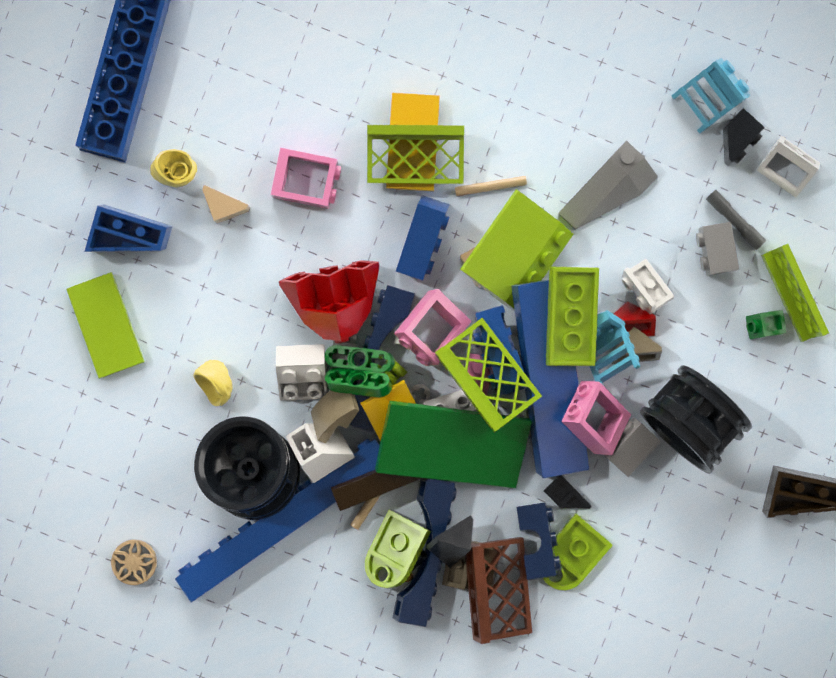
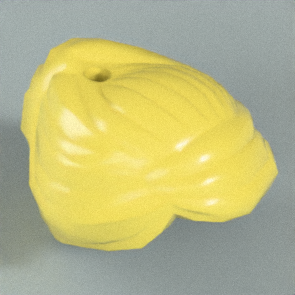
[150,149,197,188]
[193,360,233,407]

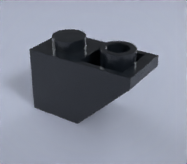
[723,108,765,166]

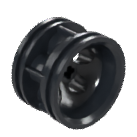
[640,365,752,474]
[194,416,301,520]

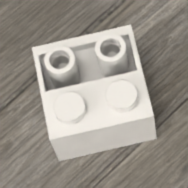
[275,344,328,401]
[286,423,355,483]

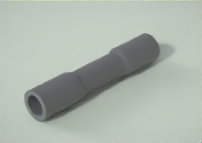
[706,189,766,250]

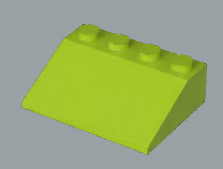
[460,189,574,311]

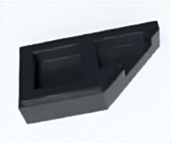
[543,475,592,509]

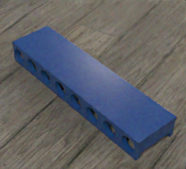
[75,0,171,163]
[511,280,589,478]

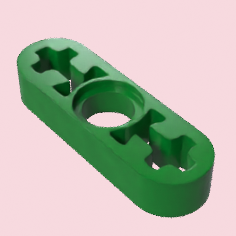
[325,345,395,373]
[325,367,392,398]

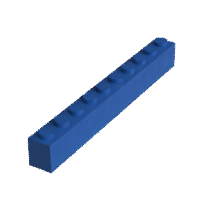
[175,438,380,603]

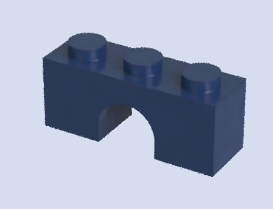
[516,502,561,580]

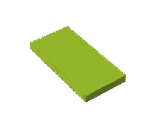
[546,266,599,366]
[66,272,145,379]

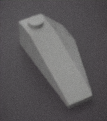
[558,140,658,230]

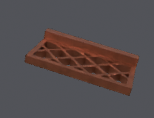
[465,537,532,644]

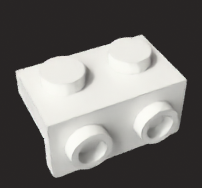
[622,259,674,314]

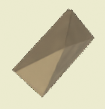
[612,327,662,364]

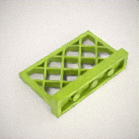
[367,125,465,184]
[761,244,829,342]
[435,318,542,433]

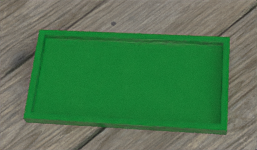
[375,401,532,488]

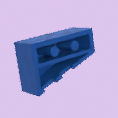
[396,195,450,281]
[84,204,173,252]
[473,305,526,396]

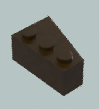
[762,465,836,518]

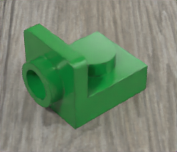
[746,310,787,339]

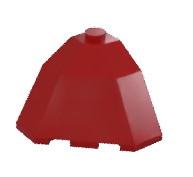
[279,260,380,343]

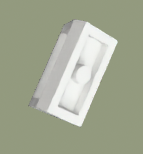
[757,136,820,198]

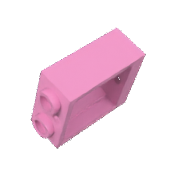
[271,148,341,209]
[394,289,472,366]
[561,381,631,455]

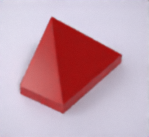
[613,301,656,337]

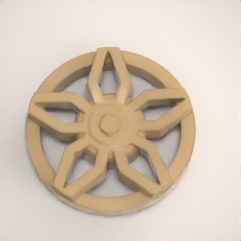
[111,539,157,585]

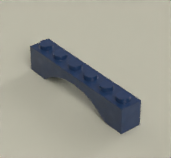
[349,285,415,432]
[392,478,457,627]

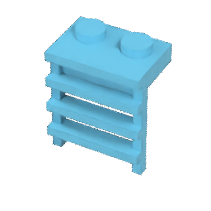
[671,58,750,134]
[589,310,641,386]

